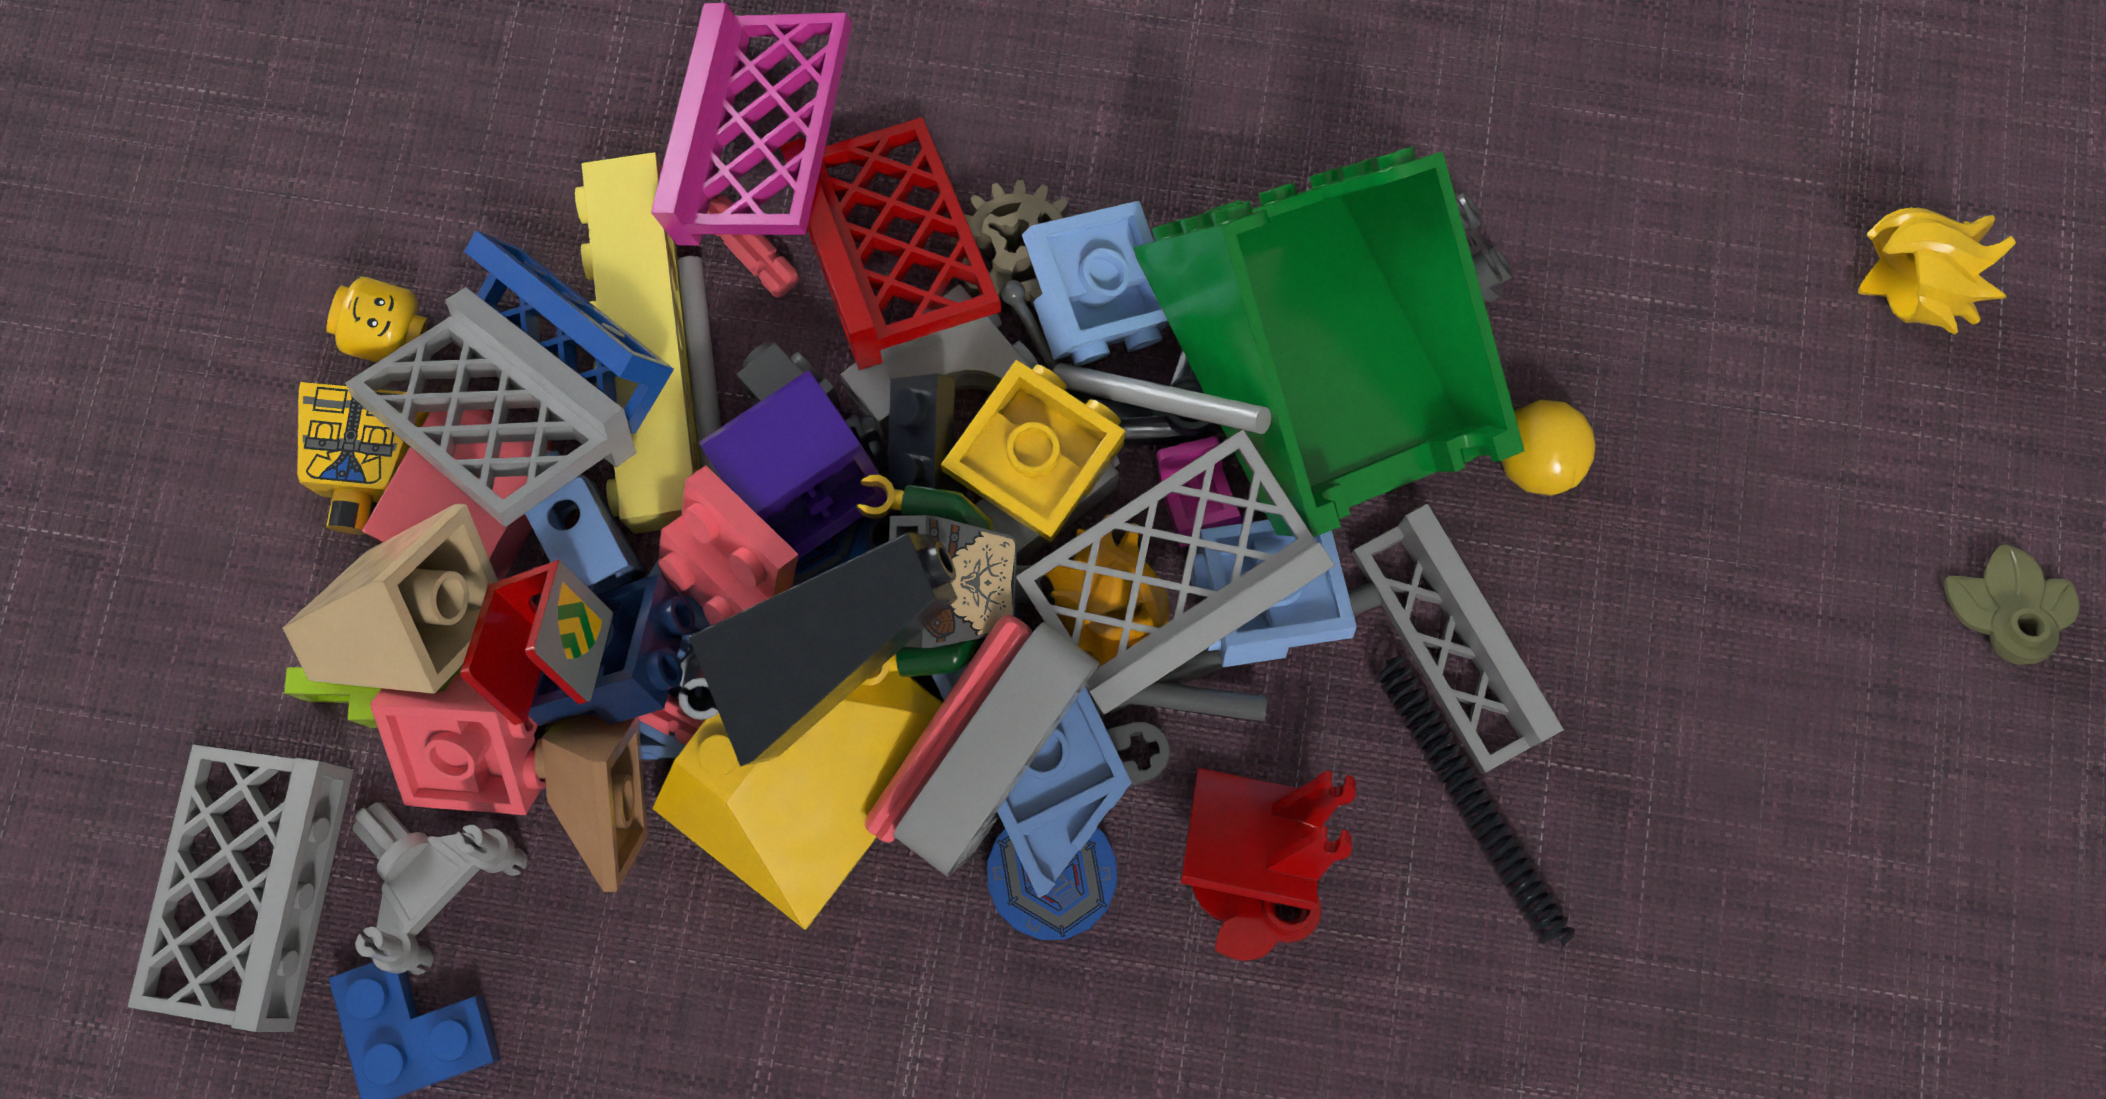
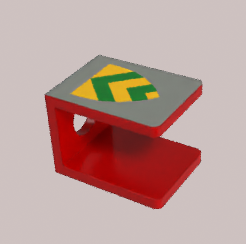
[460,559,613,725]

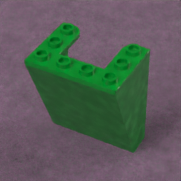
[1133,146,1525,537]

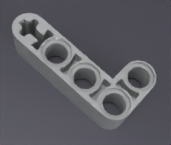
[893,622,1099,877]

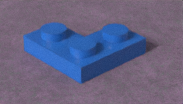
[328,962,501,1099]

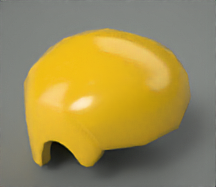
[1501,399,1596,496]

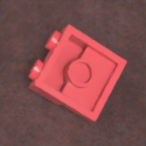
[658,465,799,626]
[370,675,546,815]

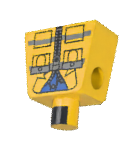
[297,382,430,535]

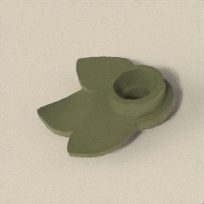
[1944,544,2080,665]

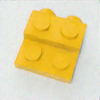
[941,360,1125,543]

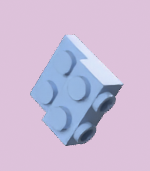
[1022,201,1170,366]
[1190,520,1357,667]

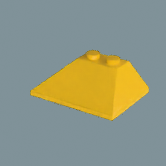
[652,668,943,930]

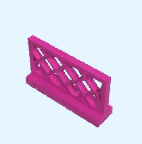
[651,3,852,246]

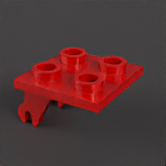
[1180,768,1356,910]

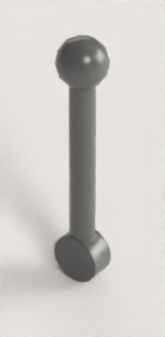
[1001,280,1075,395]

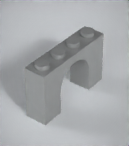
[840,284,1120,565]

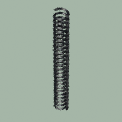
[1376,655,1575,946]

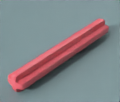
[864,614,1033,843]

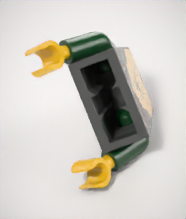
[857,475,1041,685]

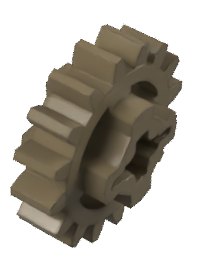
[950,180,1069,316]

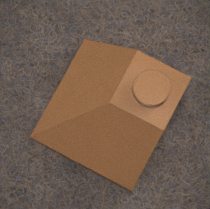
[535,715,648,892]

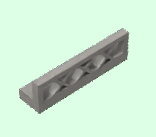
[1351,504,1564,774]

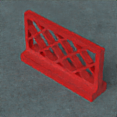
[780,117,1001,370]

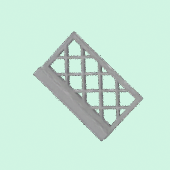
[345,287,636,527]
[1016,430,1335,714]
[128,745,354,1032]

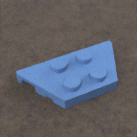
[932,662,1132,898]

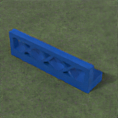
[464,230,674,434]

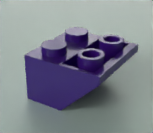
[698,370,887,559]

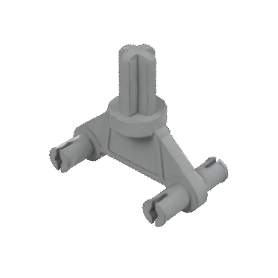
[353,802,528,975]

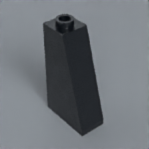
[689,533,958,767]

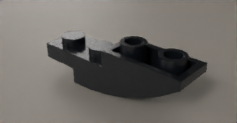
[867,374,968,552]

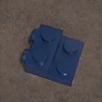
[528,574,695,726]

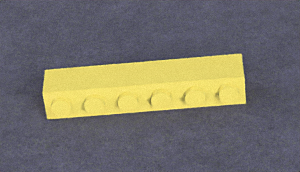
[575,152,701,534]

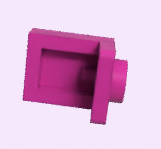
[1156,436,1241,547]

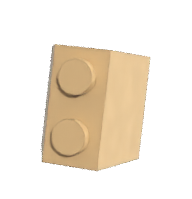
[282,504,498,694]

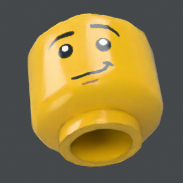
[326,277,428,363]

